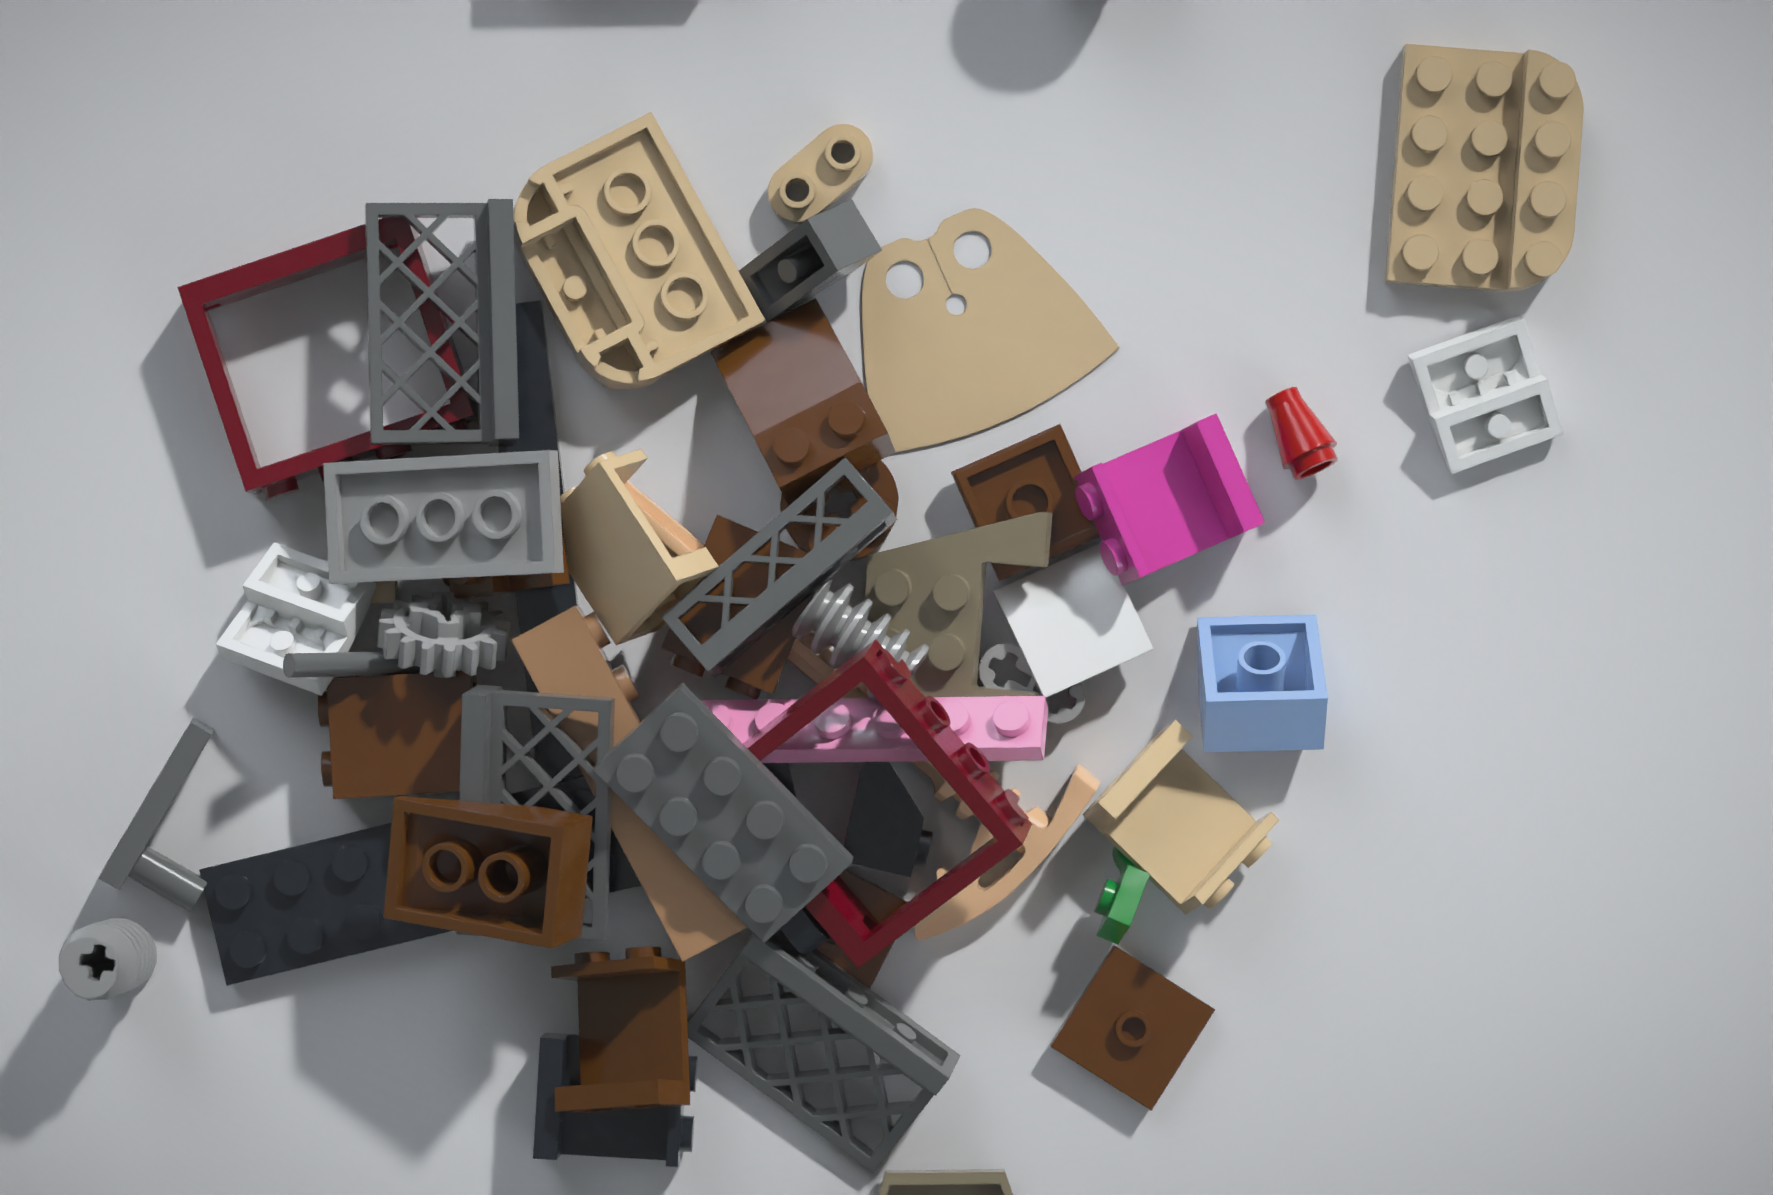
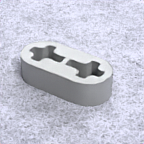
[978,643,1086,724]

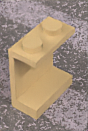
[560,449,719,645]
[1082,720,1279,915]

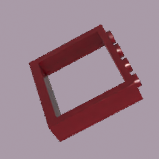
[177,218,479,501]
[743,639,1032,968]

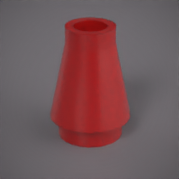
[1265,387,1338,480]

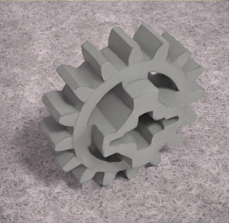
[378,592,510,678]

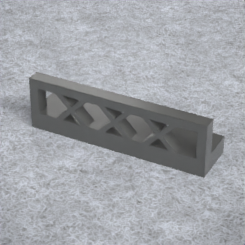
[661,457,897,677]

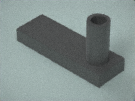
[98,718,214,911]

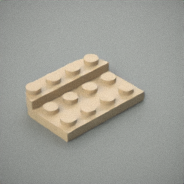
[1385,44,1584,292]
[513,112,765,390]

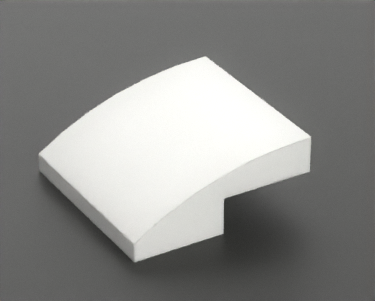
[1407,315,1564,474]
[216,542,377,696]
[993,543,1154,698]

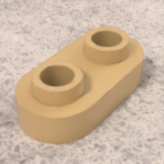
[768,124,873,224]

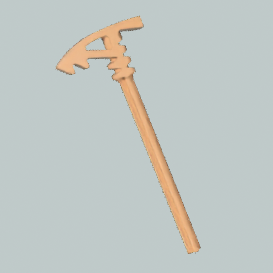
[584,475,1101,940]

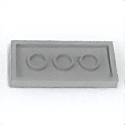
[323,450,564,584]

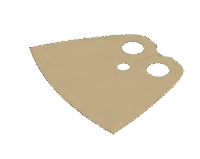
[862,208,1120,452]

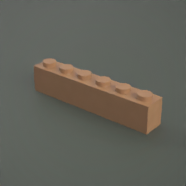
[512,606,747,962]

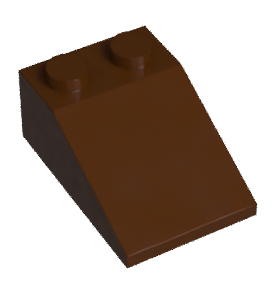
[711,298,895,506]
[383,796,593,949]

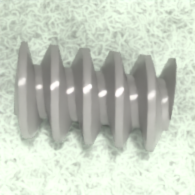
[792,579,930,700]
[59,918,157,1001]

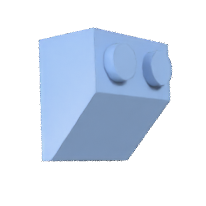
[1197,614,1328,752]

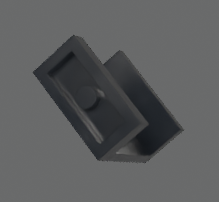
[533,1033,698,1167]

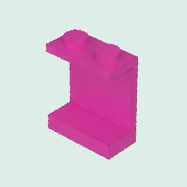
[1074,413,1265,586]

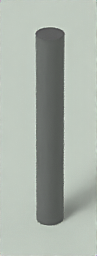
[283,651,432,678]

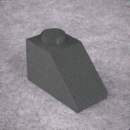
[739,199,882,322]

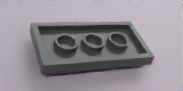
[593,683,853,943]

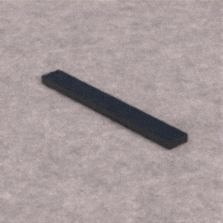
[498,300,583,781]

